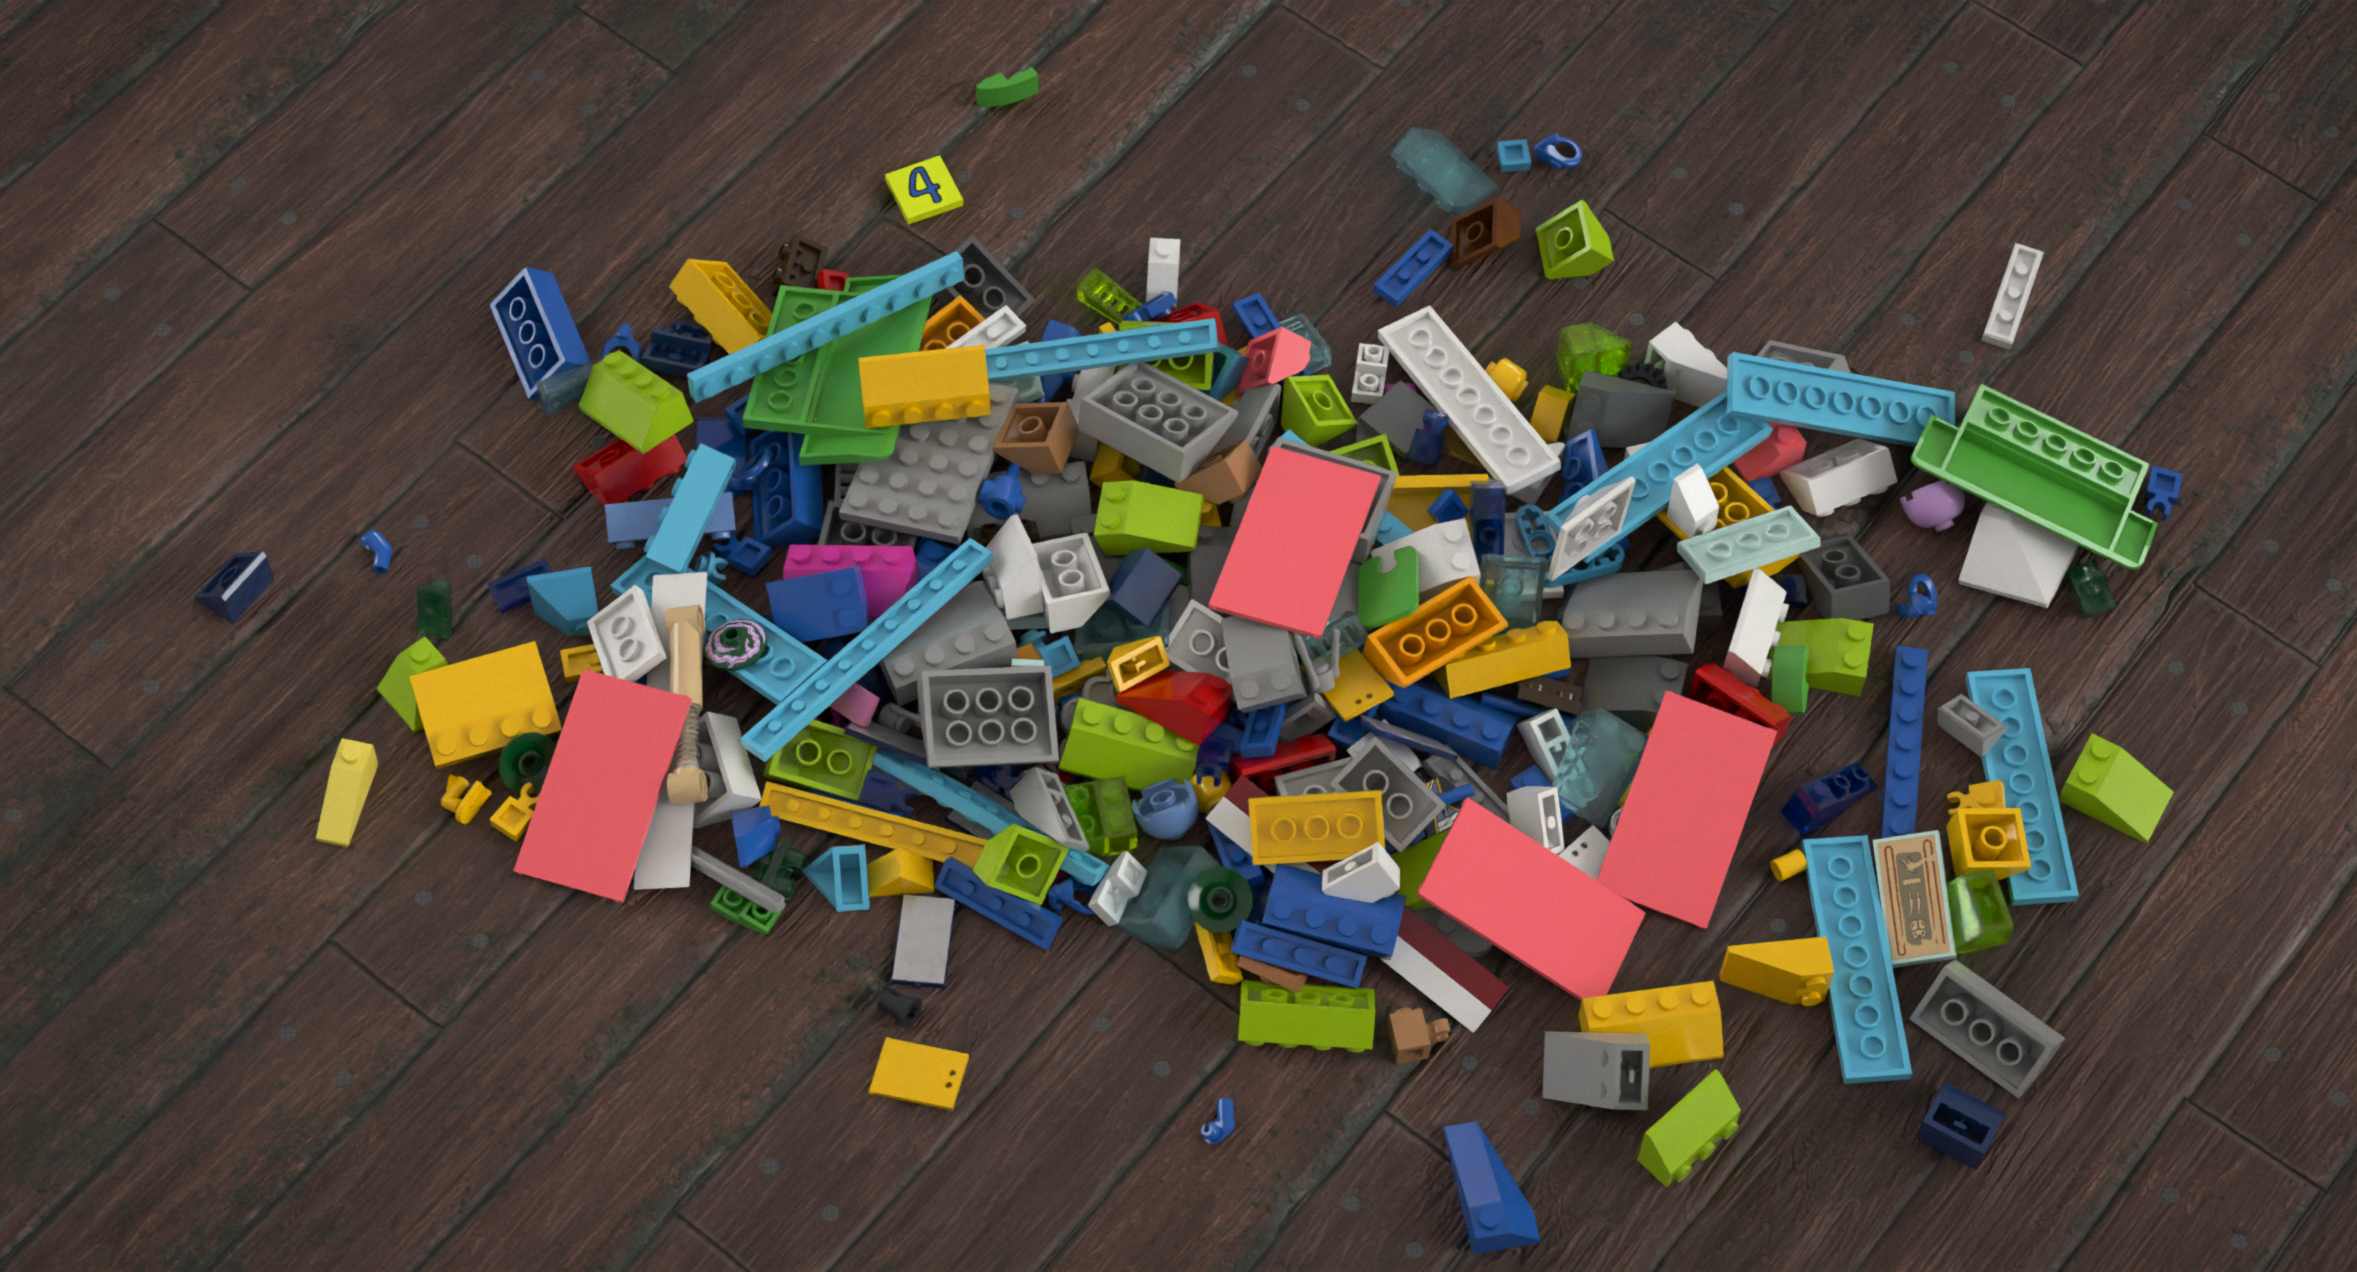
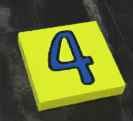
[885,155,963,225]

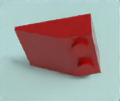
[1115,670,1235,746]

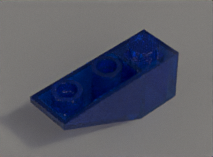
[1469,480,1506,581]
[1781,763,1878,835]

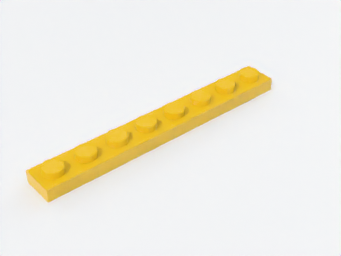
[759,781,988,869]

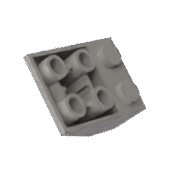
[1542,1031,1650,1110]

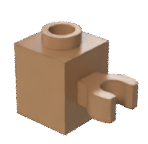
[1387,1008,1451,1064]

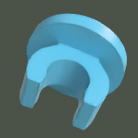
[694,551,728,585]
[1017,628,1047,653]

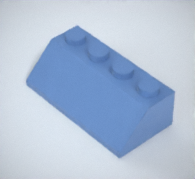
[605,492,736,550]

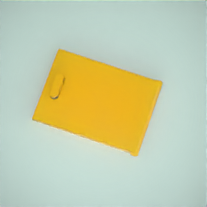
[1300,640,1394,722]
[868,1037,969,1111]

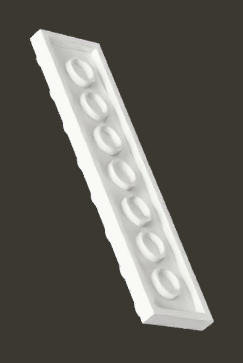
[1378,305,1561,495]

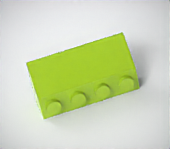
[579,350,694,454]
[1058,698,1201,792]
[1238,980,1375,1053]

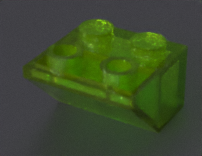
[1556,322,1631,392]
[1063,776,1137,856]
[1947,869,2014,954]

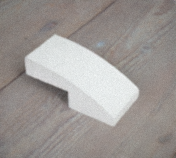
[1088,851,1148,926]

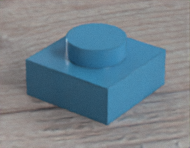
[1496,139,1531,173]
[1037,636,1081,678]

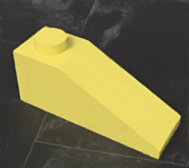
[316,738,379,847]

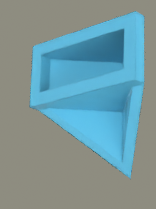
[802,845,870,912]

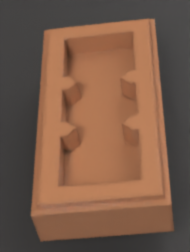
[1237,955,1309,993]

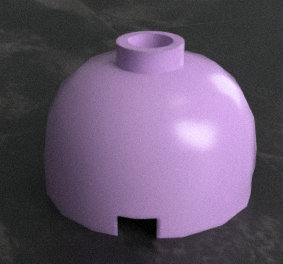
[1900,480,1965,532]

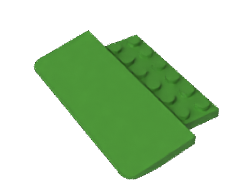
[743,275,933,466]
[1911,384,2158,570]

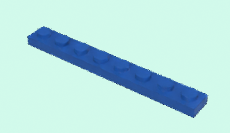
[1880,645,1928,839]

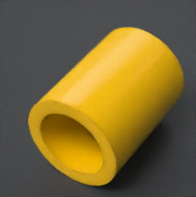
[1770,849,1807,882]

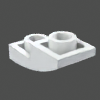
[1351,343,1389,404]

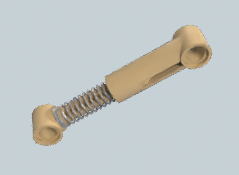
[665,604,708,806]

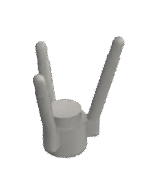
[1290,629,1340,693]
[878,702,922,757]

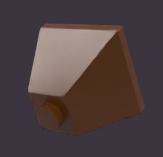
[1450,197,1521,270]

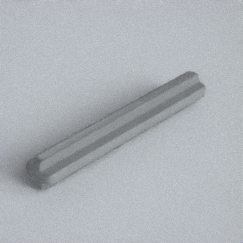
[691,845,786,914]

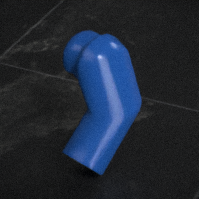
[361,530,392,574]
[1201,1098,1235,1144]

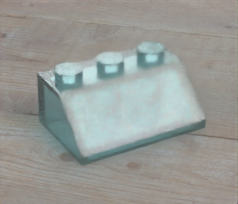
[1390,127,1498,213]
[1114,846,1221,949]

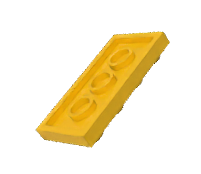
[1248,790,1386,865]

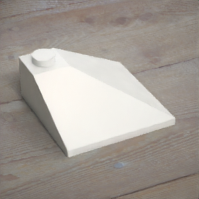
[1547,476,1636,582]
[1958,501,2079,608]

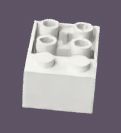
[1645,322,1727,408]

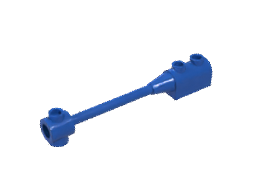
[978,319,1081,520]

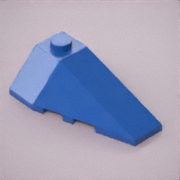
[1556,429,1630,561]
[1443,1121,1540,1254]

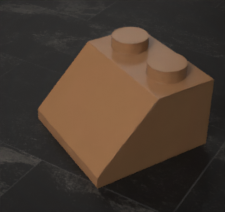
[992,402,1079,474]
[1174,439,1263,505]

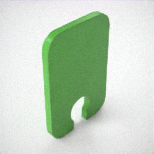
[1358,546,1419,630]

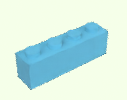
[644,443,736,574]

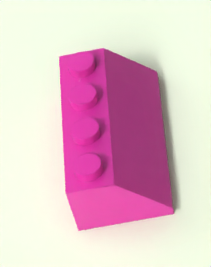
[783,545,920,620]

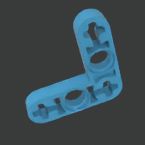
[1515,504,1624,588]

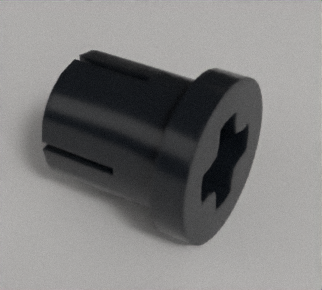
[877,986,922,1028]

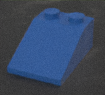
[766,565,872,642]

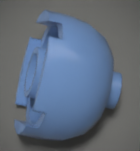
[1132,779,1199,840]

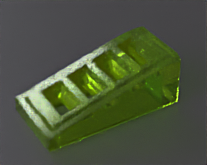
[1077,267,1142,324]

